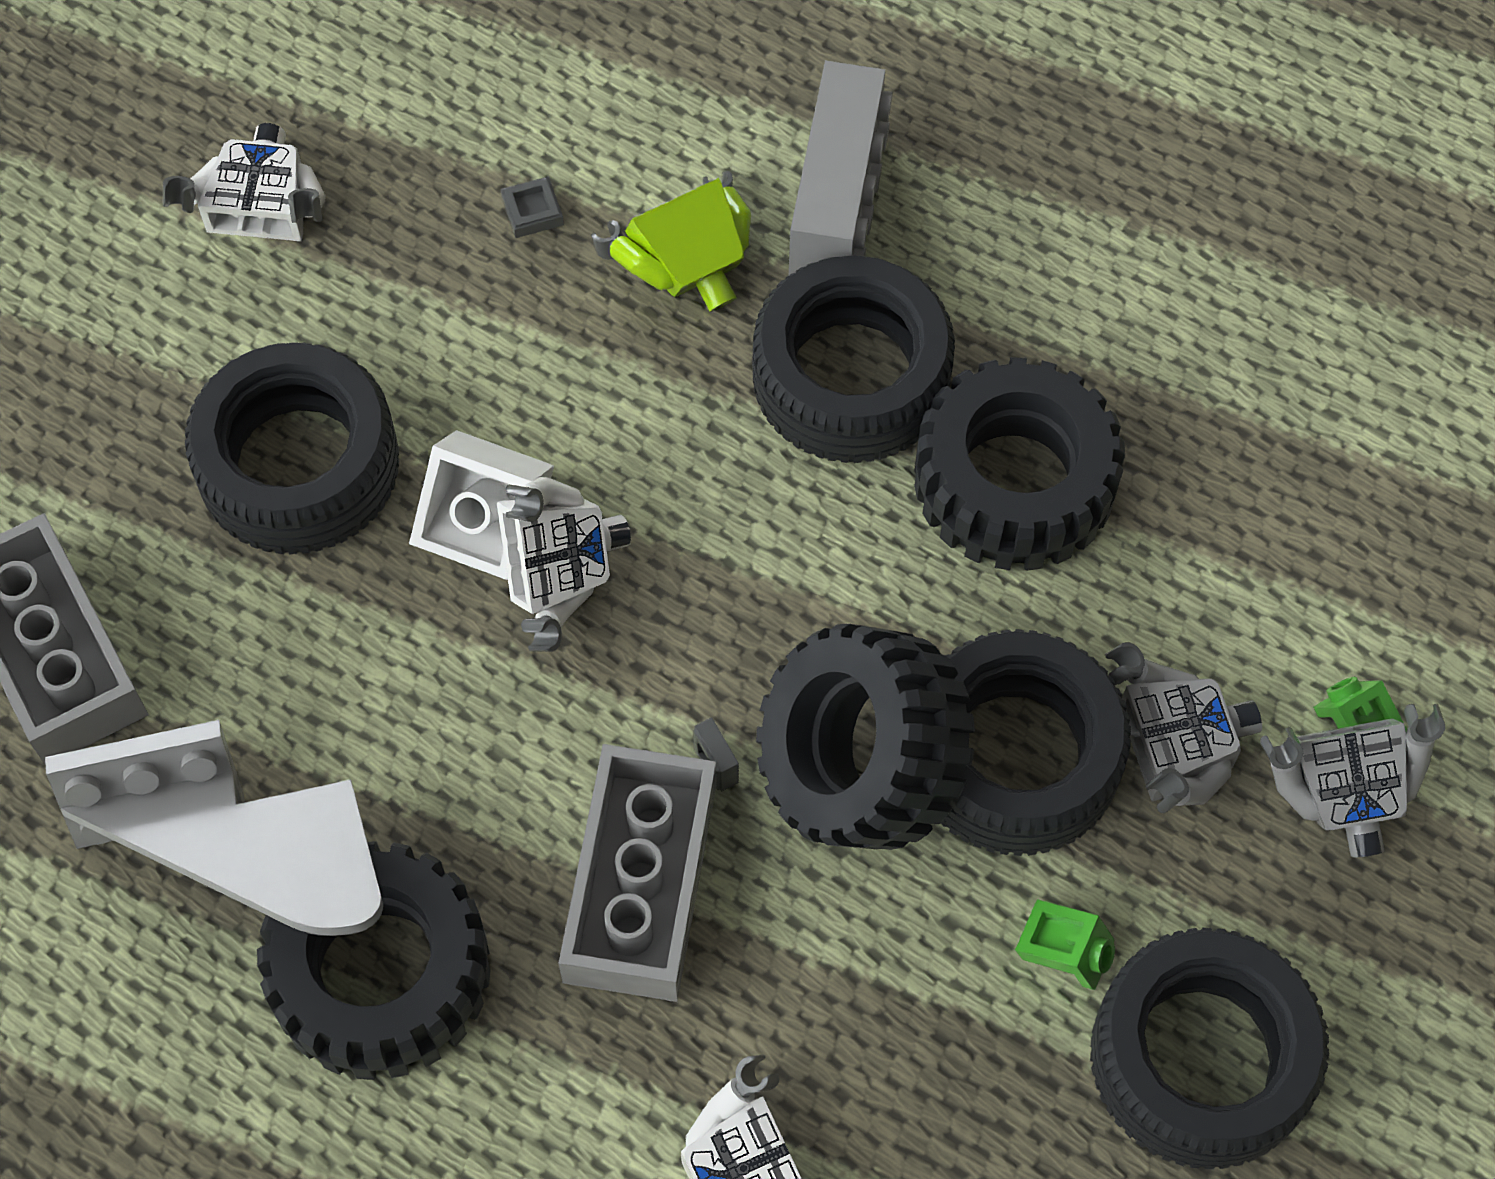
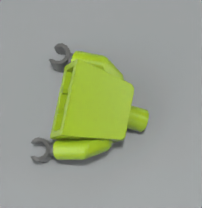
[591,171,751,312]

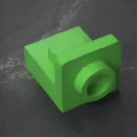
[1313,676,1407,731]
[1015,899,1115,990]

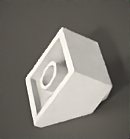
[409,430,554,580]

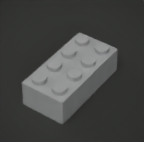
[788,60,893,275]
[0,513,149,766]
[559,744,716,1002]

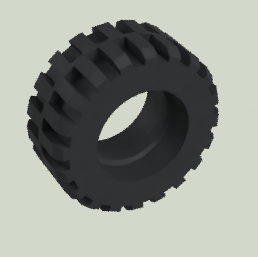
[914,358,1125,571]
[756,624,975,850]
[257,841,491,1080]

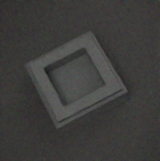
[500,176,564,238]
[693,717,739,792]

